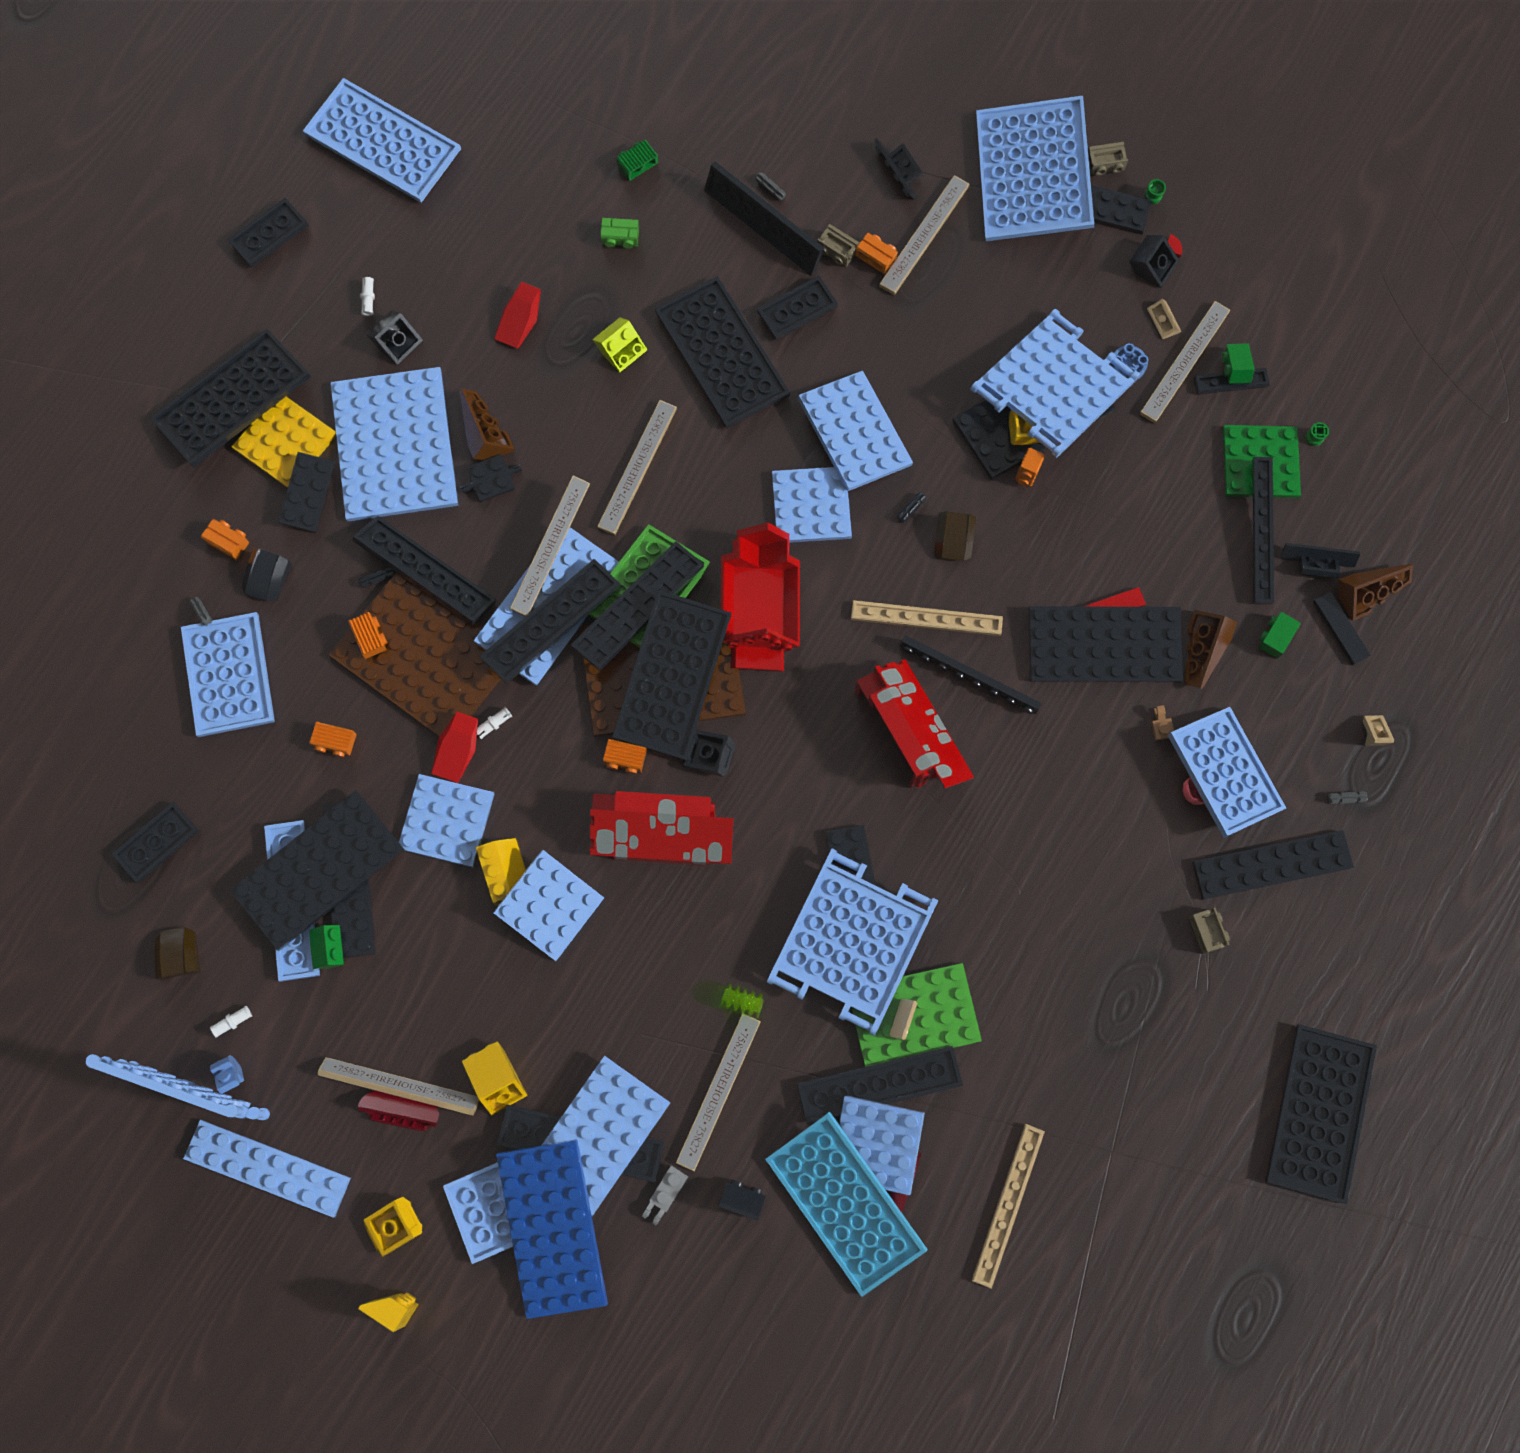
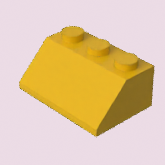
[476,838,526,906]
[358,1293,419,1332]

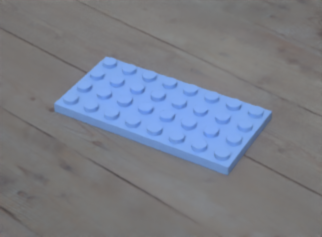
[303,78,461,203]
[474,528,619,686]
[542,1056,670,1216]

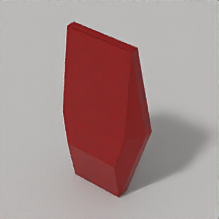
[494,282,541,349]
[431,711,478,783]

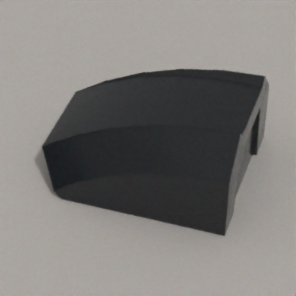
[242,548,292,601]
[682,730,735,777]

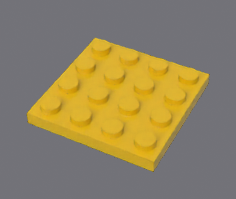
[232,397,336,488]

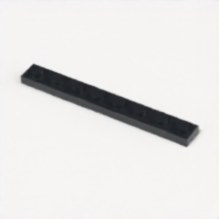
[1252,457,1274,605]
[900,635,1042,714]

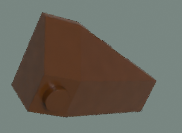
[460,388,515,460]
[1338,564,1413,621]
[1185,610,1237,689]

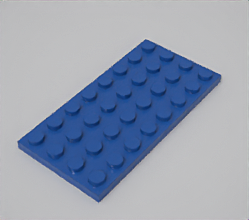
[496,1139,608,1319]

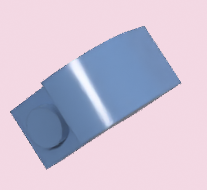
[210,1055,244,1094]

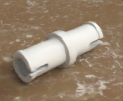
[360,277,375,316]
[477,707,512,739]
[210,1006,252,1038]

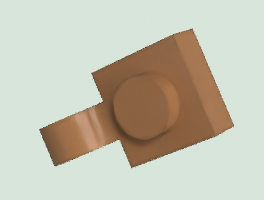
[1151,705,1174,741]

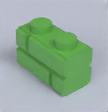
[601,218,639,248]

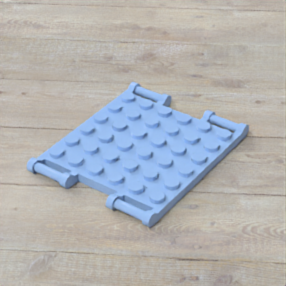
[970,309,1140,458]
[766,849,938,1036]
[86,1054,270,1120]

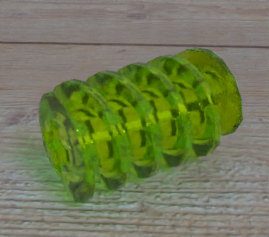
[720,983,764,1018]

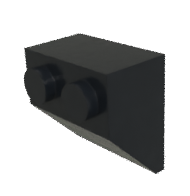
[1129,235,1179,288]
[367,310,423,365]
[719,1179,766,1220]

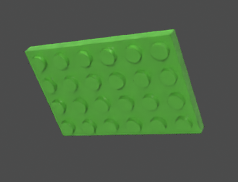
[588,524,710,648]
[851,963,982,1067]

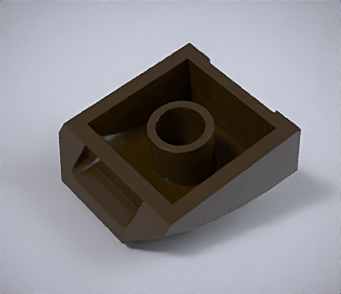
[934,511,976,561]
[155,927,201,980]

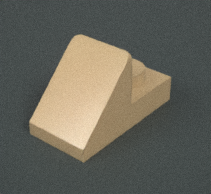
[1363,715,1394,746]

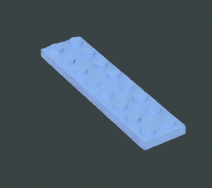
[264,820,320,982]
[183,1120,351,1217]

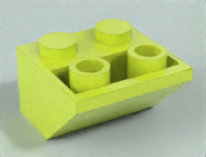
[592,317,647,372]

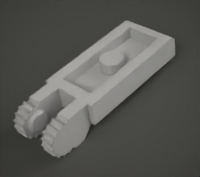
[642,1166,688,1225]

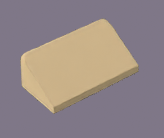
[1147,299,1181,339]
[889,999,917,1041]

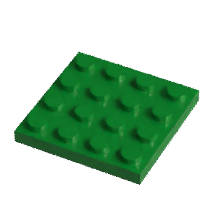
[1222,425,1301,498]

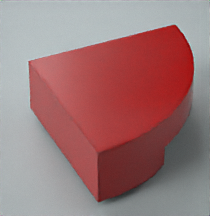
[1168,234,1182,258]

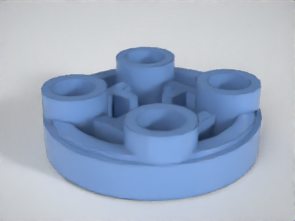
[1110,343,1149,379]

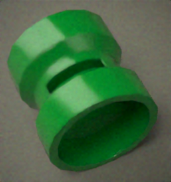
[1144,179,1166,204]
[1305,422,1329,446]

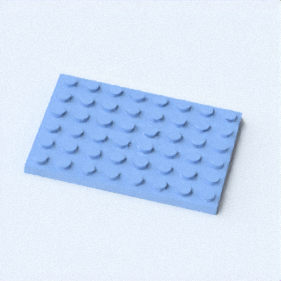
[976,96,1094,241]
[331,367,458,522]

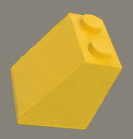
[462,1041,528,1115]

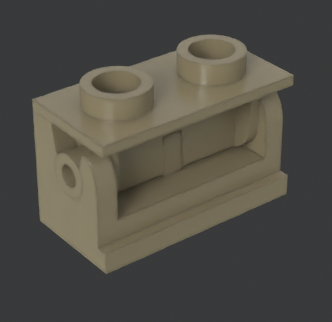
[1088,142,1128,175]
[817,224,859,267]
[1189,908,1230,954]

